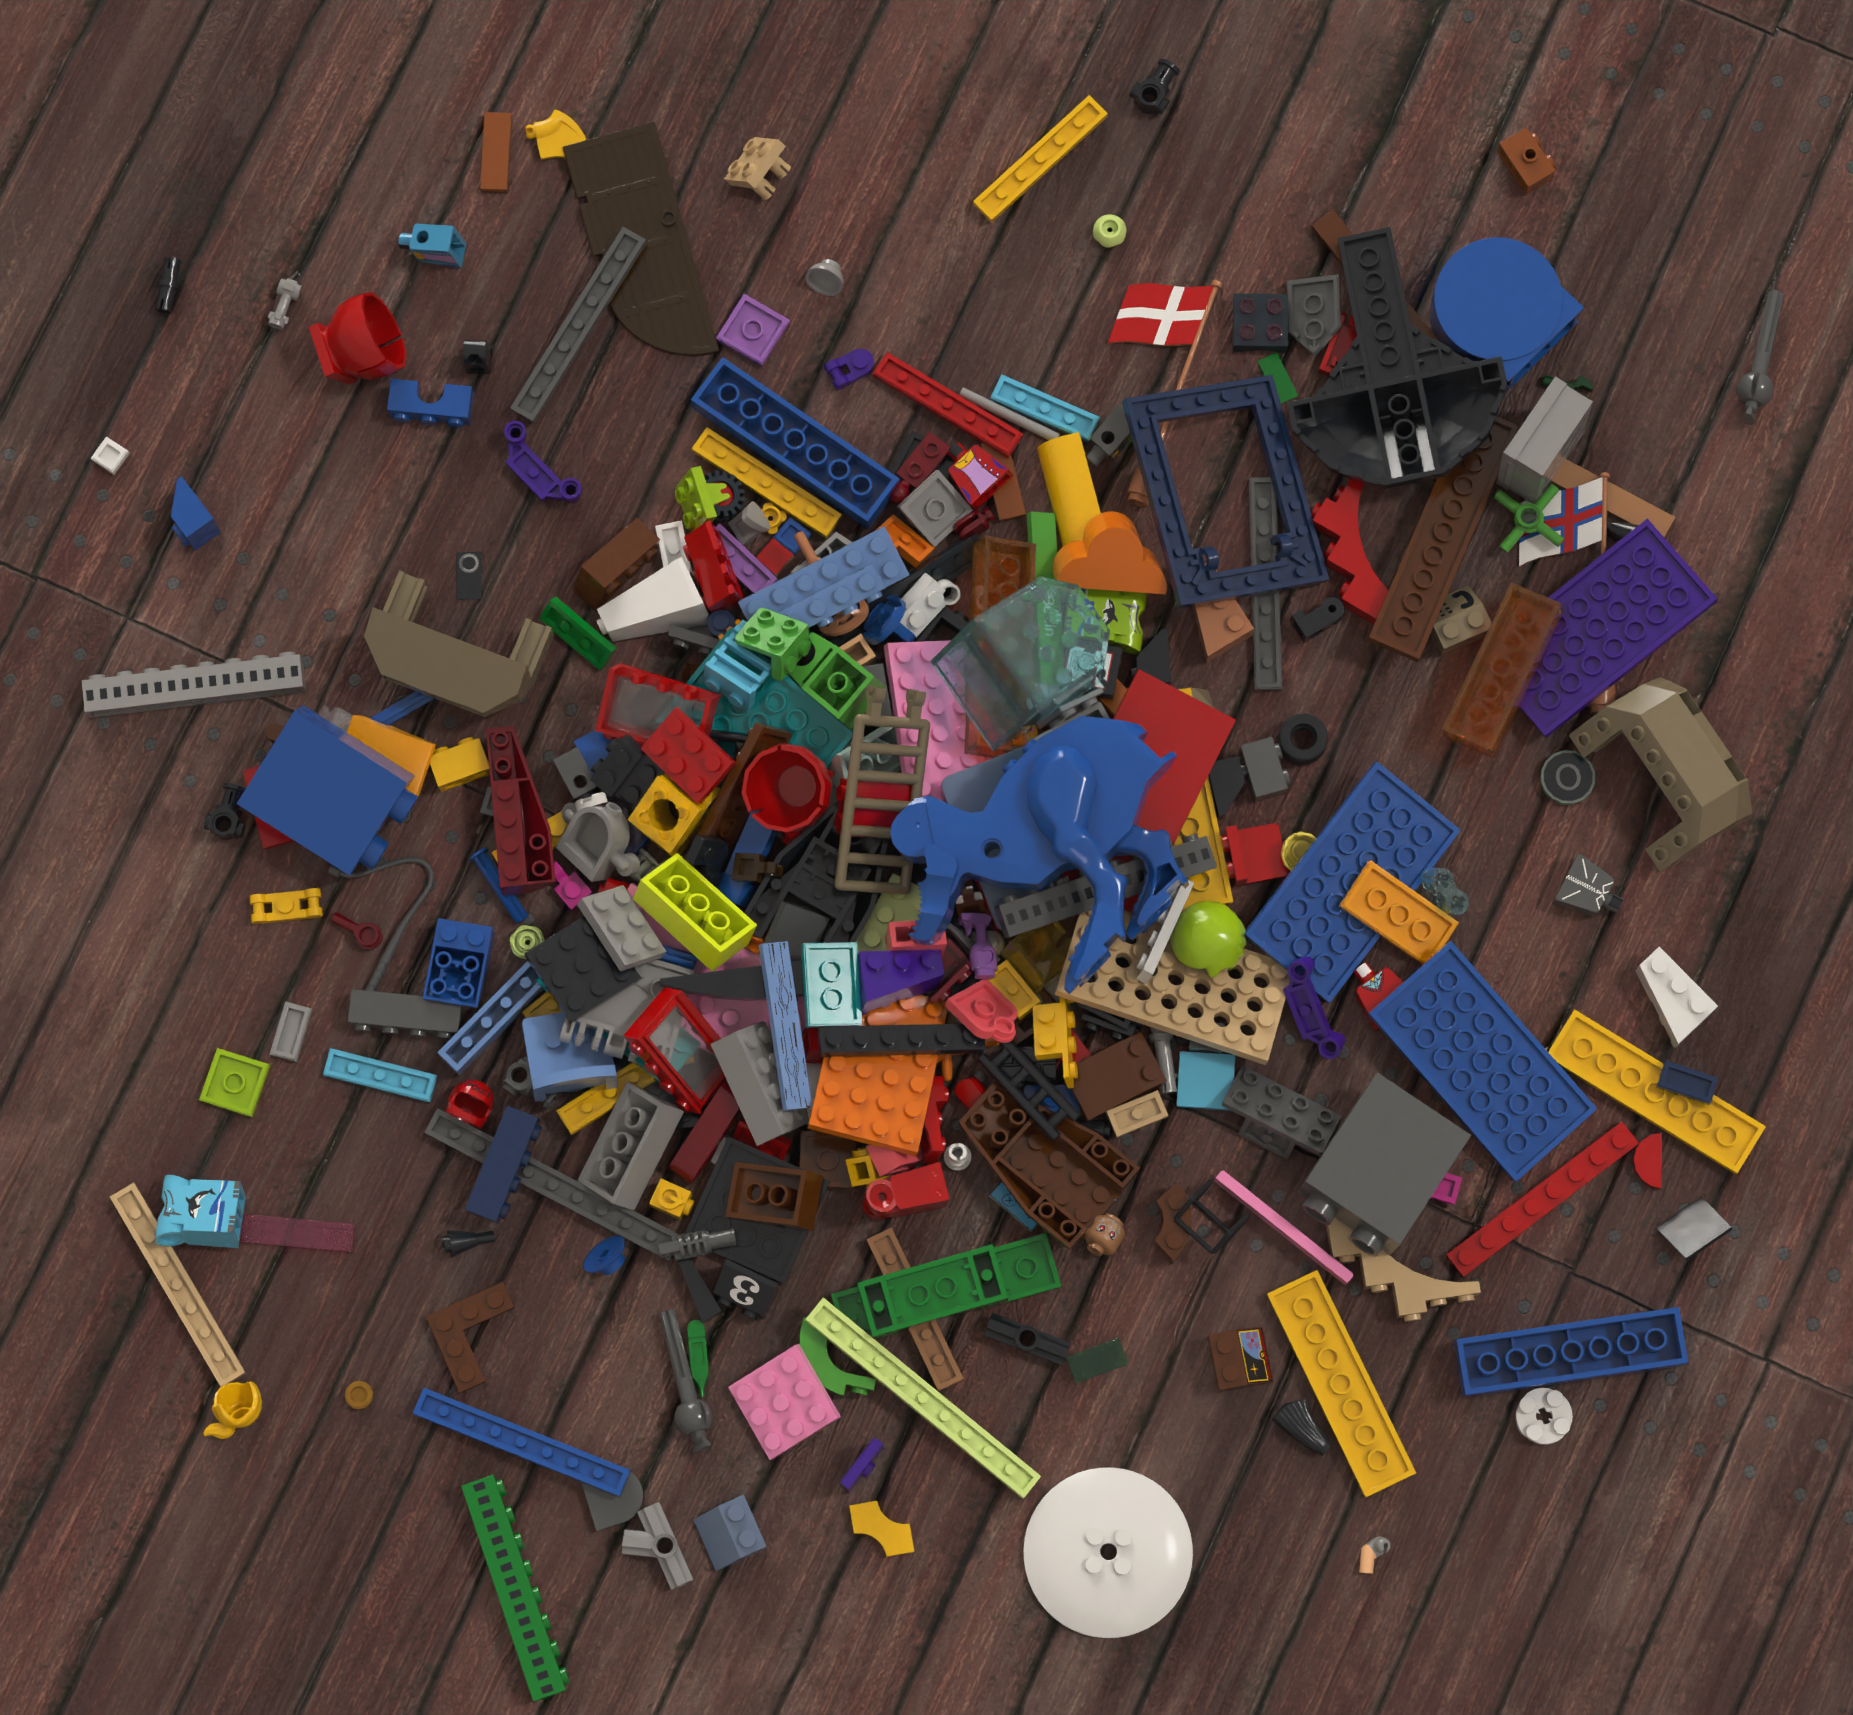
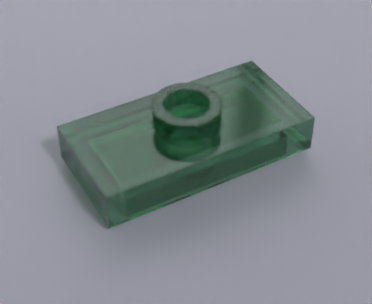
[1066,1338,1129,1384]

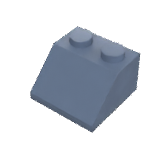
[693,1495,768,1572]

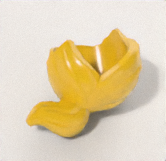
[203,1381,262,1439]

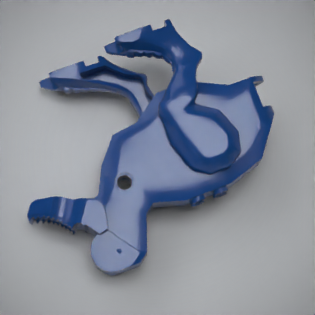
[890,716,1189,994]

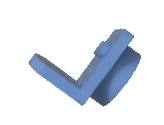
[522,1012,618,1102]

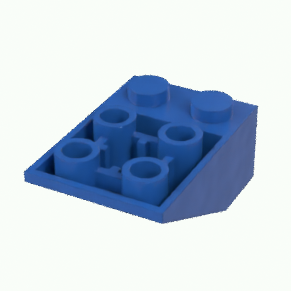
[423,918,495,1008]

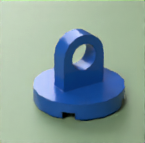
[862,595,916,645]

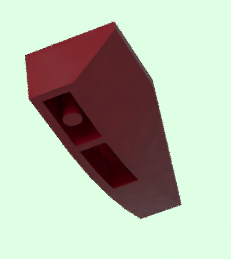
[486,726,556,896]

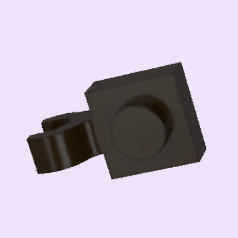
[732,853,784,883]

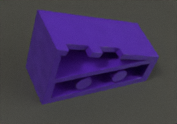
[858,950,944,1015]

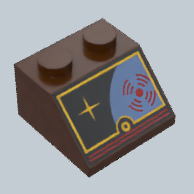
[1207,1327,1273,1393]

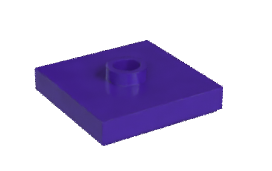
[840,1438,884,1493]

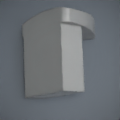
[728,501,770,545]

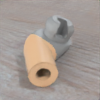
[1359,1536,1391,1574]

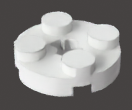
[1515,1388,1573,1445]

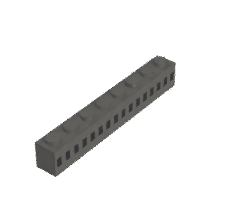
[994,833,1217,938]

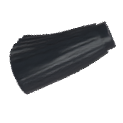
[1272,1399,1333,1456]

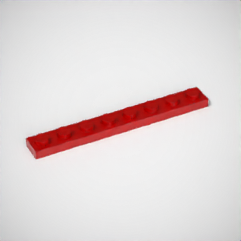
[1446,1122,1639,1278]

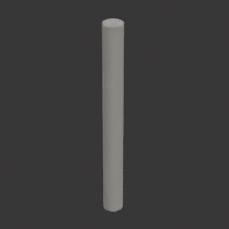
[959,387,1060,440]

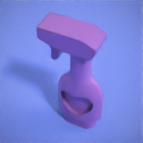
[958,913,998,979]

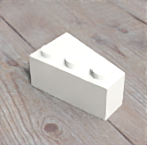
[1635,947,1718,1049]

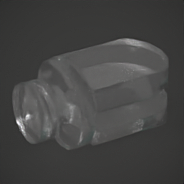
[319,705,352,732]

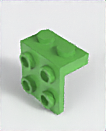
[735,608,811,681]

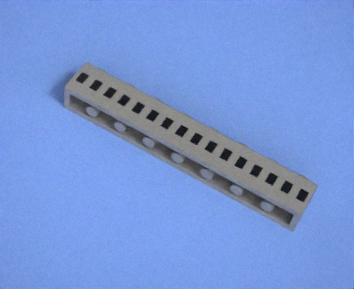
[82,652,306,718]

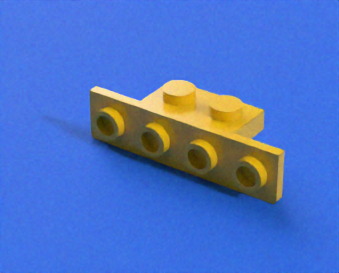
[1033,977,1078,1089]

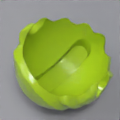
[1170,901,1246,978]

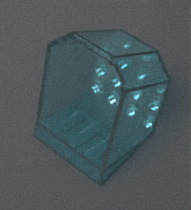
[930,576,1110,752]

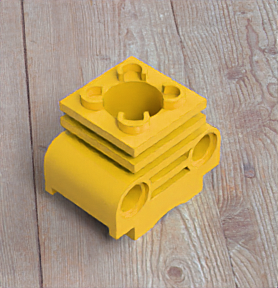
[628,773,721,857]

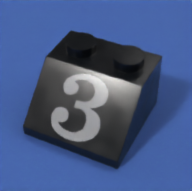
[713,1259,779,1321]

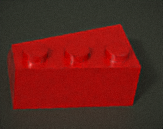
[683,521,744,613]

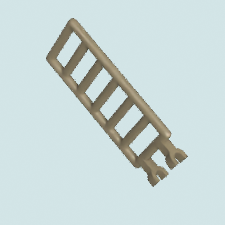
[834,685,930,895]

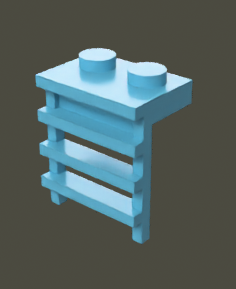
[703,620,772,711]

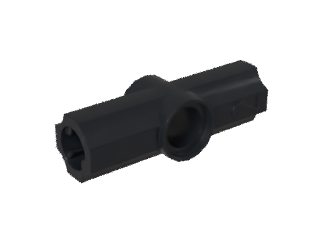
[984,1313,1071,1366]

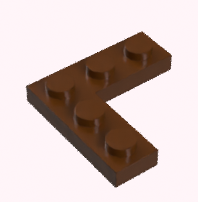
[426,1282,515,1394]

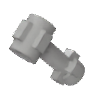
[268,278,302,330]

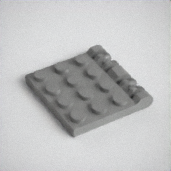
[559,960,695,1062]

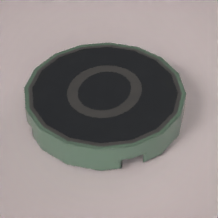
[1540,750,1595,805]

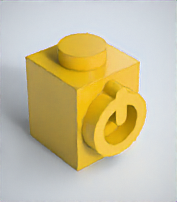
[845,1146,891,1188]
[649,1179,695,1220]

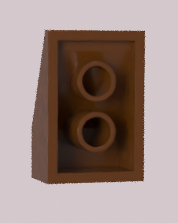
[1062,1032,1167,1122]
[725,1162,823,1231]

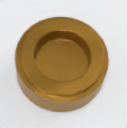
[345,1381,374,1410]

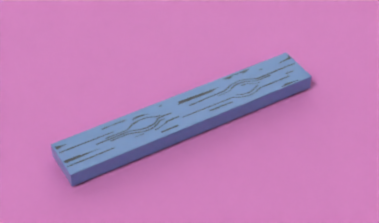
[758,941,812,1111]

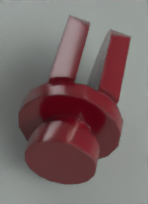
[953,506,996,540]

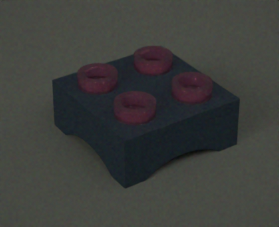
[1232,293,1288,352]

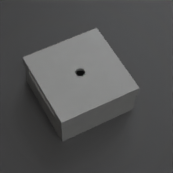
[1496,376,1593,504]

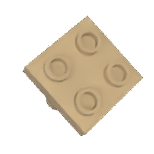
[724,137,791,200]

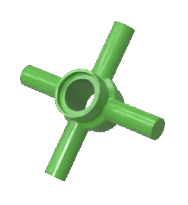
[1494,484,1564,553]

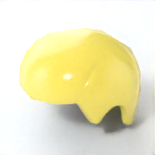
[1280,832,1316,871]

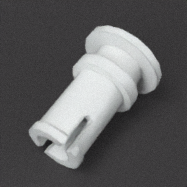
[944,1143,971,1171]

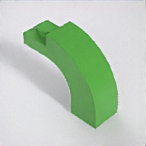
[800,1317,876,1397]

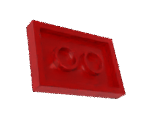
[640,707,736,804]

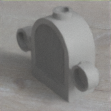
[556,802,640,882]

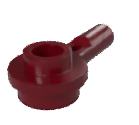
[331,912,383,950]

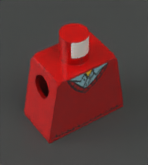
[1354,962,1403,1033]

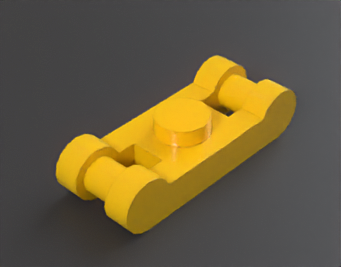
[249,888,323,924]

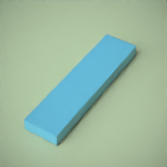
[990,374,1100,443]
[323,1048,438,1103]

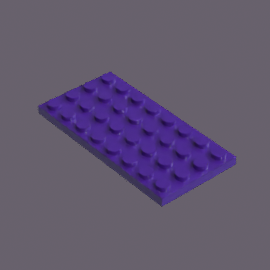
[1476,518,1718,738]

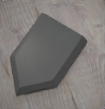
[1287,274,1341,356]

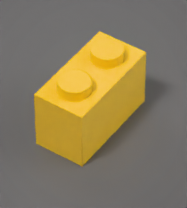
[430,737,490,792]

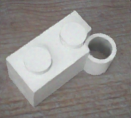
[900,573,960,637]

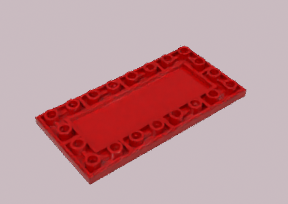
[1060,669,1236,913]

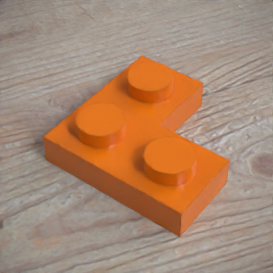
[875,514,935,568]

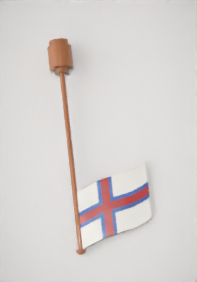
[1519,472,1615,715]

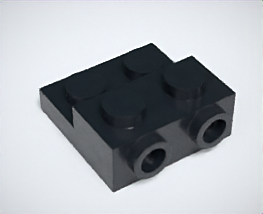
[590,734,665,811]

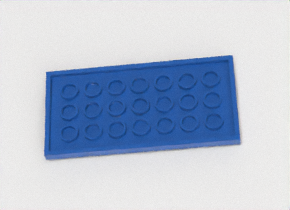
[1244,761,1461,1003]
[1367,941,1597,1182]

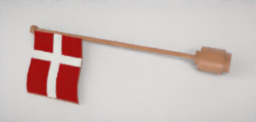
[1108,280,1223,508]

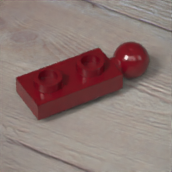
[889,432,951,504]

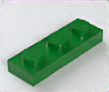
[539,596,617,670]

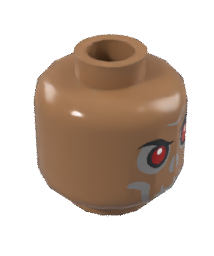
[1084,1213,1125,1256]

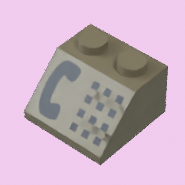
[1430,586,1494,656]

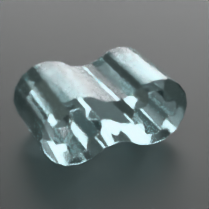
[1421,868,1469,915]

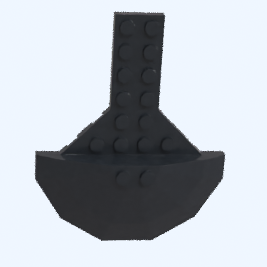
[1287,227,1508,489]

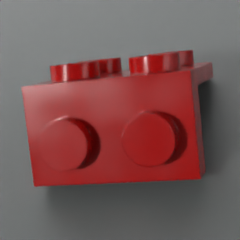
[1221,823,1288,887]

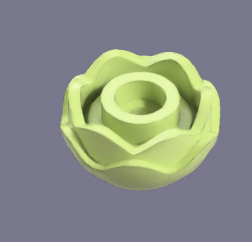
[1093,214,1127,248]
[510,925,545,959]

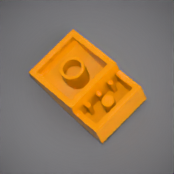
[347,715,436,796]

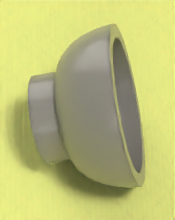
[805,259,844,296]

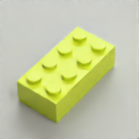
[633,853,757,972]

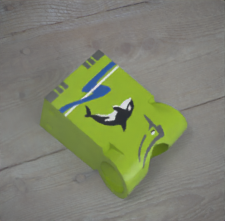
[1062,587,1147,655]

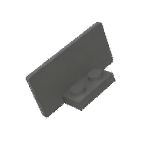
[1222,1066,1341,1160]

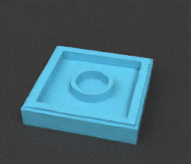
[1176,1051,1235,1111]

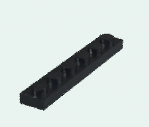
[817,1024,986,1057]

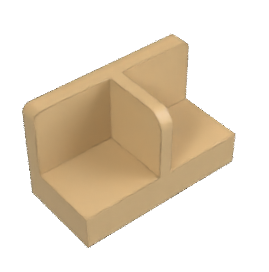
[1106,1090,1168,1138]

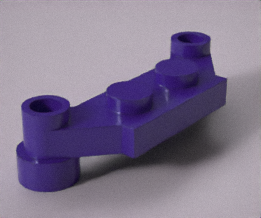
[504,421,582,503]
[1283,956,1345,1059]

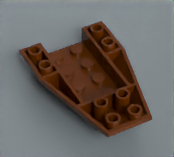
[958,1082,1140,1250]

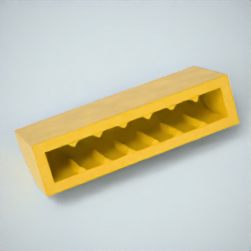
[1037,432,1101,547]

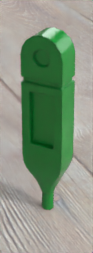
[687,1320,709,1397]

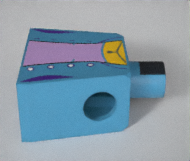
[399,224,467,268]

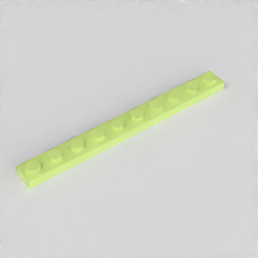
[805,1298,1041,1499]

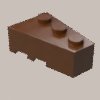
[573,518,660,612]

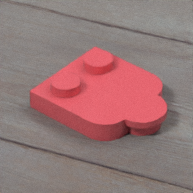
[945,979,1018,1043]

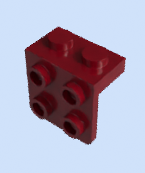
[925,937,972,1004]

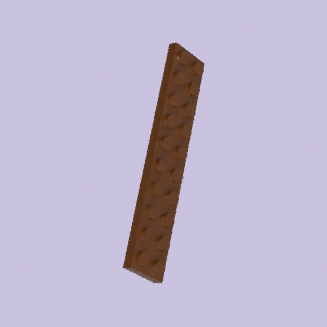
[1367,416,1518,663]

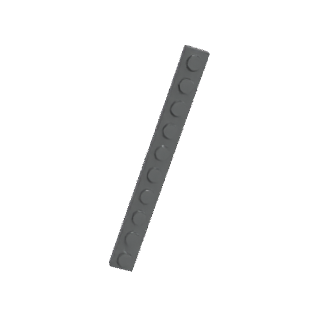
[424,1108,679,1262]

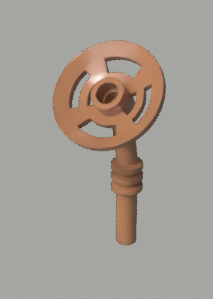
[794,531,869,636]

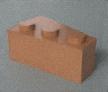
[1192,563,1254,664]

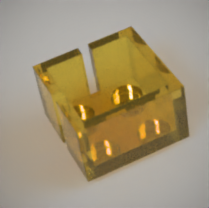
[1001,921,1071,995]

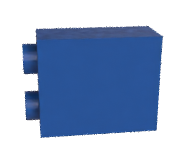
[237,705,418,875]

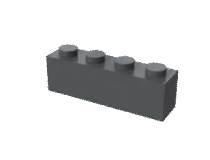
[348,989,464,1040]

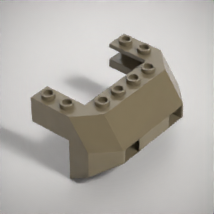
[364,570,554,717]
[1569,677,1752,872]

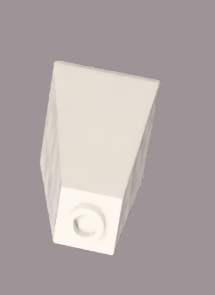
[596,557,709,642]

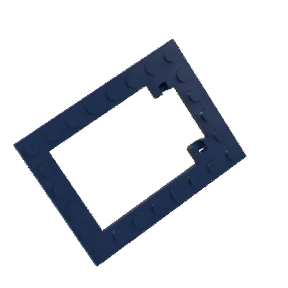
[1122,375,1329,608]

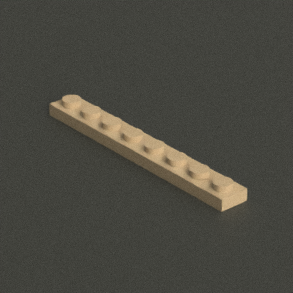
[110,1182,247,1387]

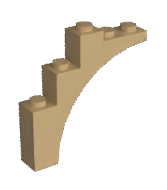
[1325,1218,1481,1322]

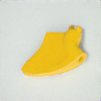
[525,110,586,160]

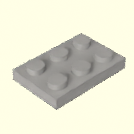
[577,885,667,971]

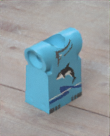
[154,1175,246,1248]

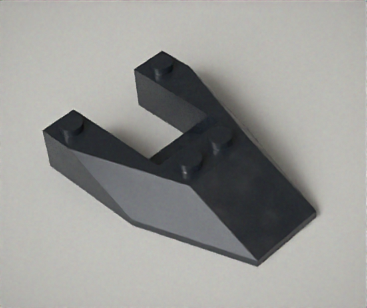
[744,801,889,943]

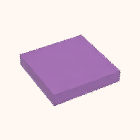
[716,294,790,367]

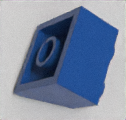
[171,476,221,551]

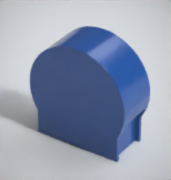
[1430,237,1584,393]

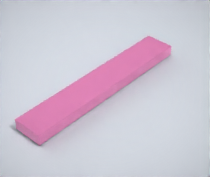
[1214,1170,1354,1286]

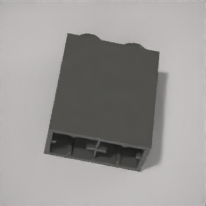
[1297,1072,1471,1257]

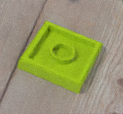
[199,1048,271,1118]

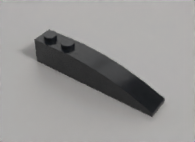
[660,960,804,1002]

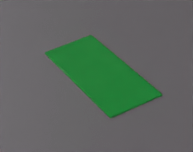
[1258,352,1298,404]

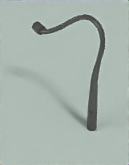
[328,857,434,992]

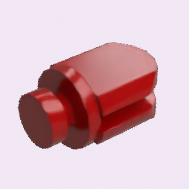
[955,1076,987,1110]

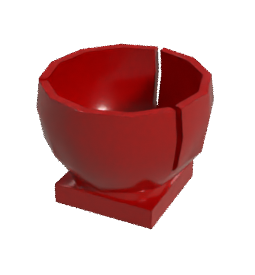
[309,292,407,385]
[742,743,835,833]

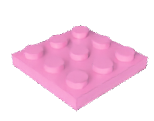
[728,1344,841,1460]

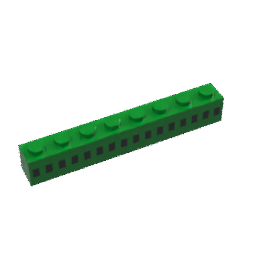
[461,1475,570,1702]

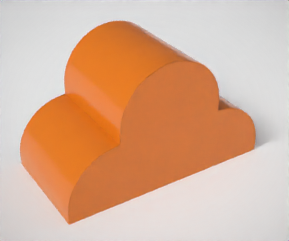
[1052,511,1167,595]

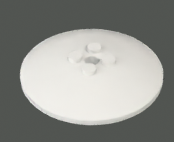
[1024,1468,1193,1638]

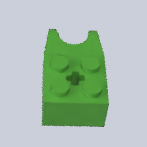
[789,632,886,729]

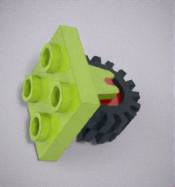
[675,466,745,533]

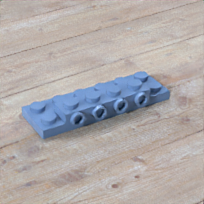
[738,526,909,628]

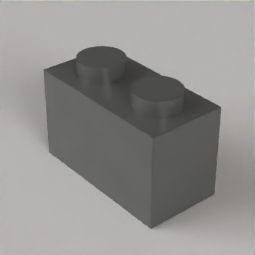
[1239,737,1291,803]

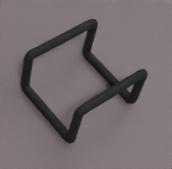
[1174,1179,1250,1254]

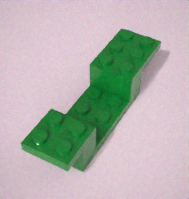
[831,1233,1062,1340]

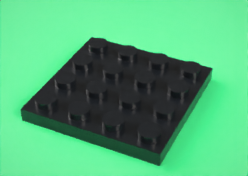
[685,1136,830,1284]

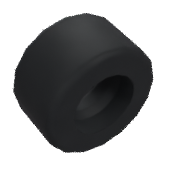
[1278,713,1328,766]

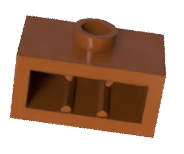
[1497,127,1556,195]

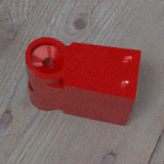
[862,1162,950,1221]

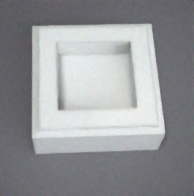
[91,437,130,475]

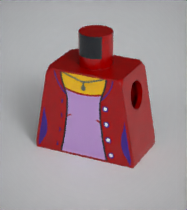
[948,442,1014,509]

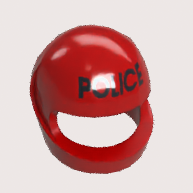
[446,1079,494,1129]

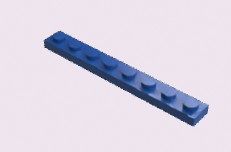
[413,1388,631,1498]

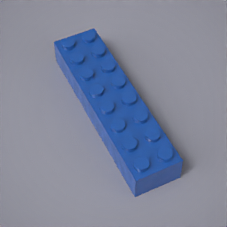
[691,357,900,530]
[1453,1307,1689,1398]

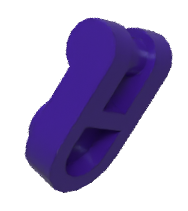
[823,349,874,390]

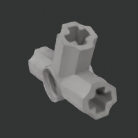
[622,1502,694,1590]

